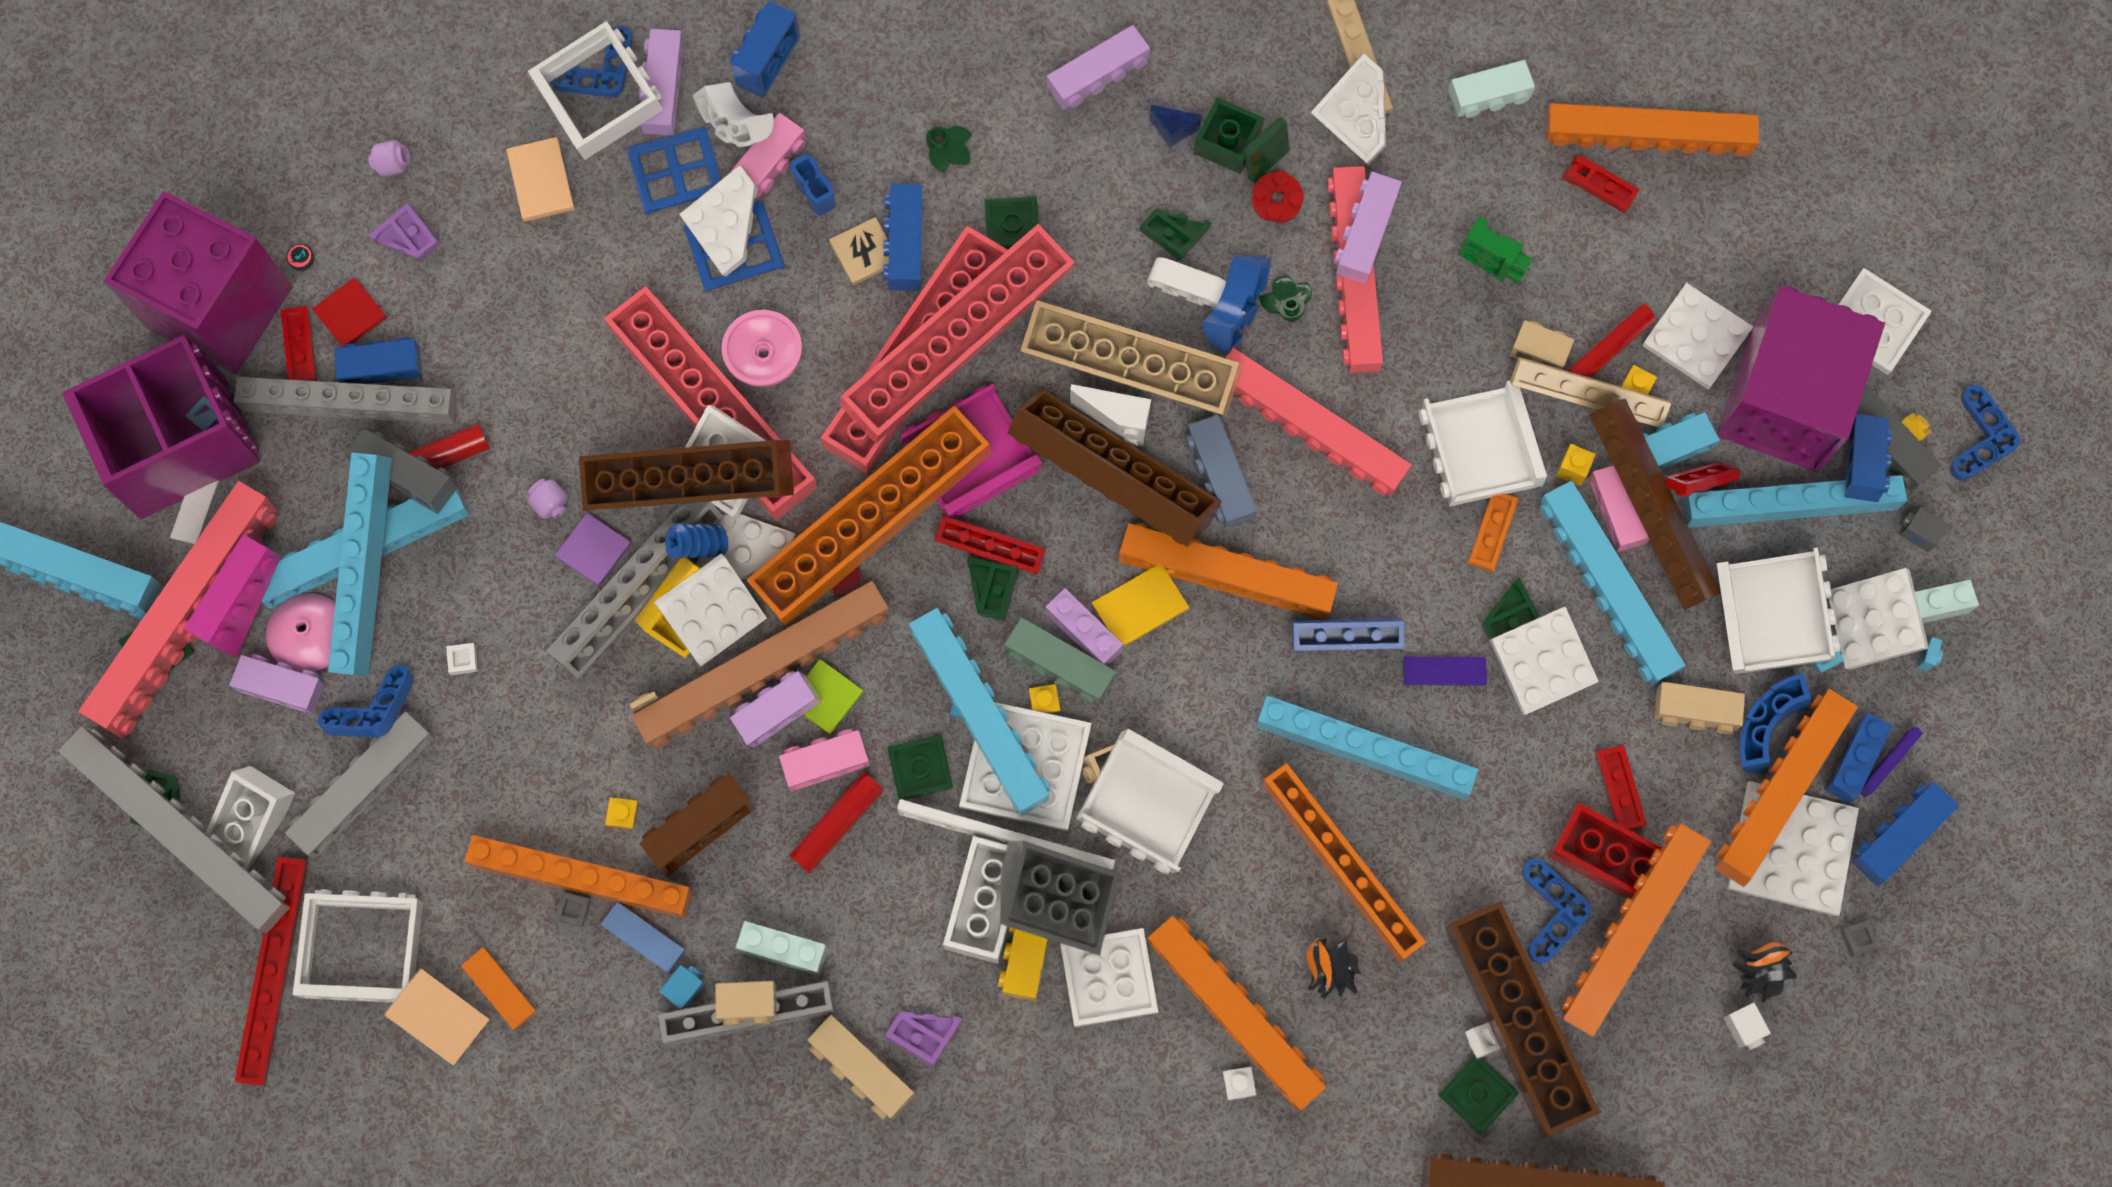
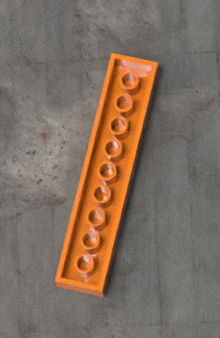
[746,405,992,627]

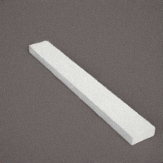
[897,799,1115,870]

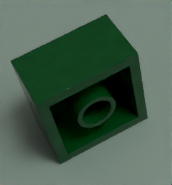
[1193,97,1264,174]

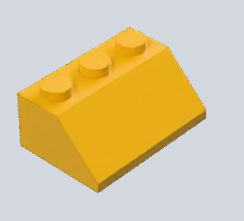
[634,557,702,658]

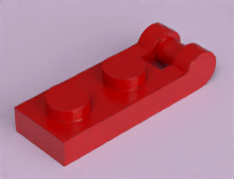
[1562,155,1640,214]

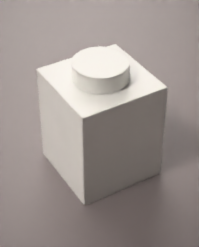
[1723,1003,1771,1050]

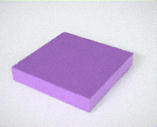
[555,513,631,587]

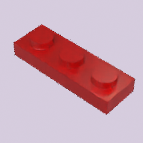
[280,306,318,381]
[1665,462,1741,496]
[1595,745,1647,830]

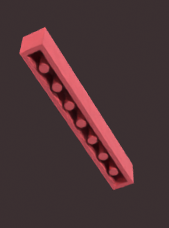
[1327,166,1383,373]
[1226,348,1412,497]

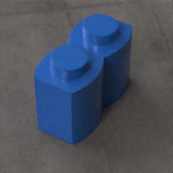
[791,154,836,216]

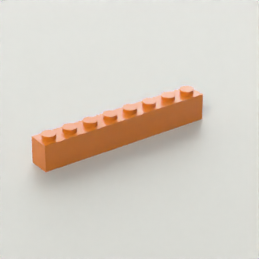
[1546,103,1759,157]
[1118,523,1338,619]
[1714,689,1858,887]
[1262,763,1426,963]
[1560,822,1711,1037]
[464,835,693,919]
[1147,916,1326,1113]

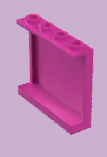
[900,384,1042,519]

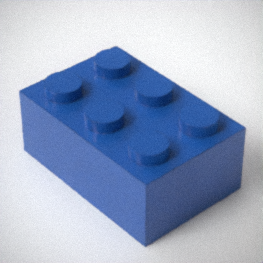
[730,1,800,98]

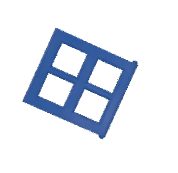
[627,127,721,216]
[684,200,785,292]

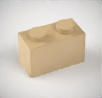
[1510,320,1574,370]
[715,981,777,1026]

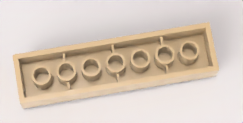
[1020,300,1243,417]

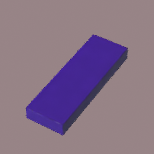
[1403,657,1487,686]
[1860,727,1923,798]

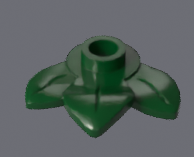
[926,126,972,172]
[1259,276,1312,322]

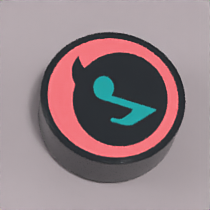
[286,244,315,271]

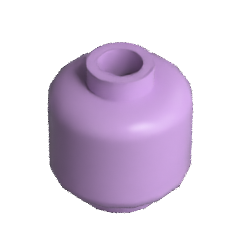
[369,140,410,177]
[528,479,568,519]

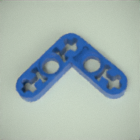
[550,26,633,98]
[1950,385,2020,481]
[317,665,414,737]
[1522,859,1591,964]

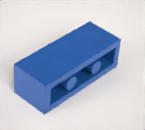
[334,337,422,384]
[1845,414,1892,502]
[1824,713,1892,803]

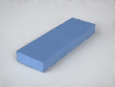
[600,902,686,973]

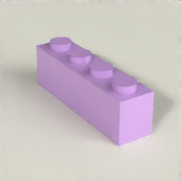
[1047,25,1150,110]
[639,29,684,135]
[1334,172,1402,284]

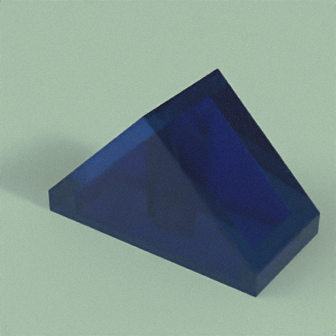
[1149,105,1202,148]

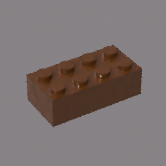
[639,773,755,878]

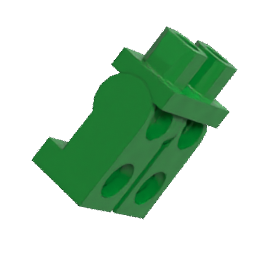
[1458,216,1533,284]

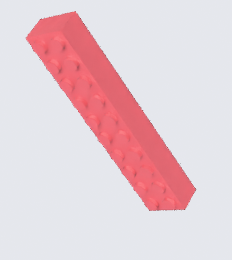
[839,224,1075,444]
[821,226,1007,475]
[604,286,817,522]
[78,481,278,740]

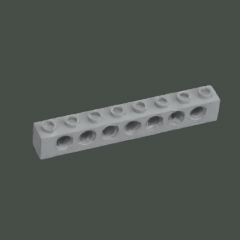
[234,377,457,424]
[546,502,724,679]

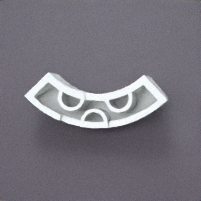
[692,82,774,147]

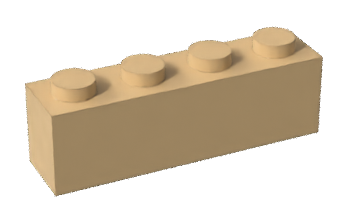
[807,1015,915,1120]

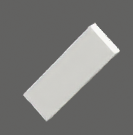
[170,480,220,544]

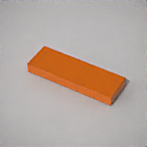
[1468,494,1519,572]
[461,947,537,1030]

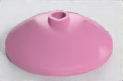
[722,310,802,387]
[266,593,335,673]

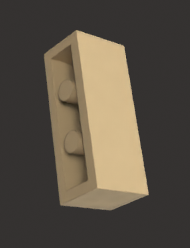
[1654,682,1745,734]

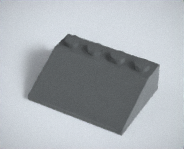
[1000,841,1120,955]

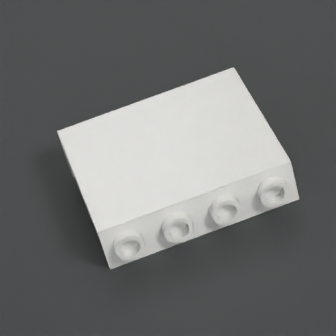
[1419,381,1547,506]
[1717,548,1840,674]
[1076,729,1224,874]

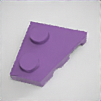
[369,203,441,261]
[885,1012,962,1068]

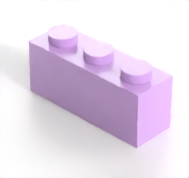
[1046,588,1123,666]
[229,654,325,715]
[730,671,822,748]

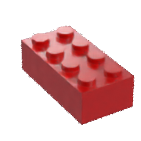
[1548,803,1662,899]

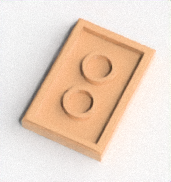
[506,137,575,222]
[384,968,489,1066]

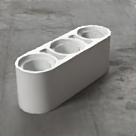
[1147,257,1226,310]

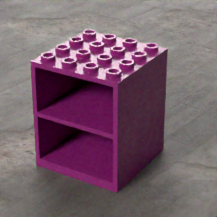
[103,191,292,375]
[1716,286,1885,473]
[62,334,260,520]

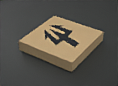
[829,217,889,285]

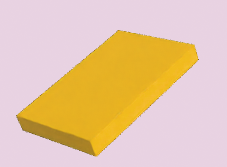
[1092,565,1190,647]

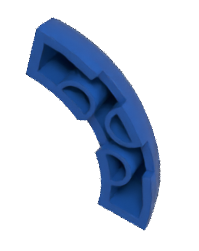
[1203,255,1272,353]
[1740,673,1811,773]

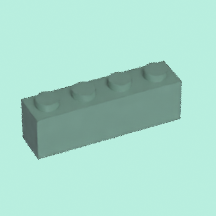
[1004,617,1116,704]

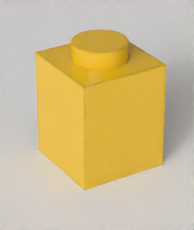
[1556,444,1596,486]

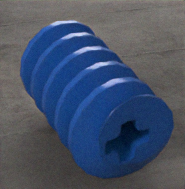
[665,523,728,558]

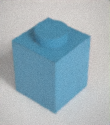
[659,965,706,1010]

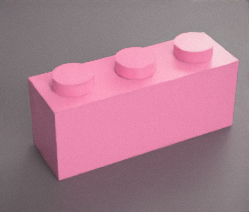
[731,113,806,198]
[1589,465,1650,553]
[779,729,870,792]

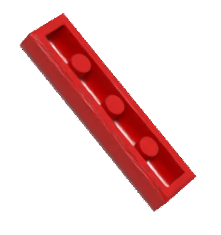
[1567,303,1656,378]
[389,423,490,490]
[935,516,1046,575]
[788,772,884,874]

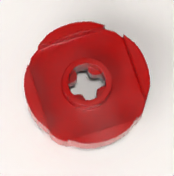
[1252,170,1304,223]

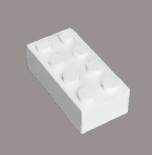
[943,836,1008,964]

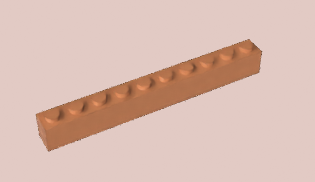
[631,581,890,749]

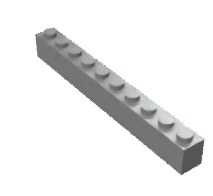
[58,726,290,934]

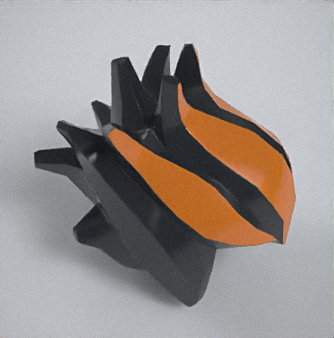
[1306,937,1361,999]
[1732,942,1797,1003]

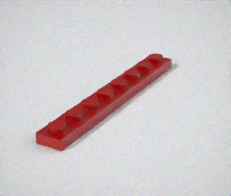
[234,857,308,1086]

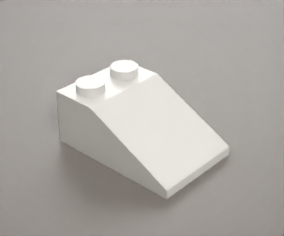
[1070,384,1151,448]
[206,766,295,870]

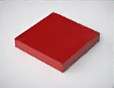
[312,277,387,347]

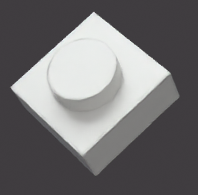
[446,643,478,675]
[1465,1022,1501,1058]
[1223,1067,1256,1100]

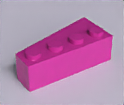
[184,534,281,658]

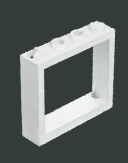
[528,21,664,160]
[293,889,423,1002]

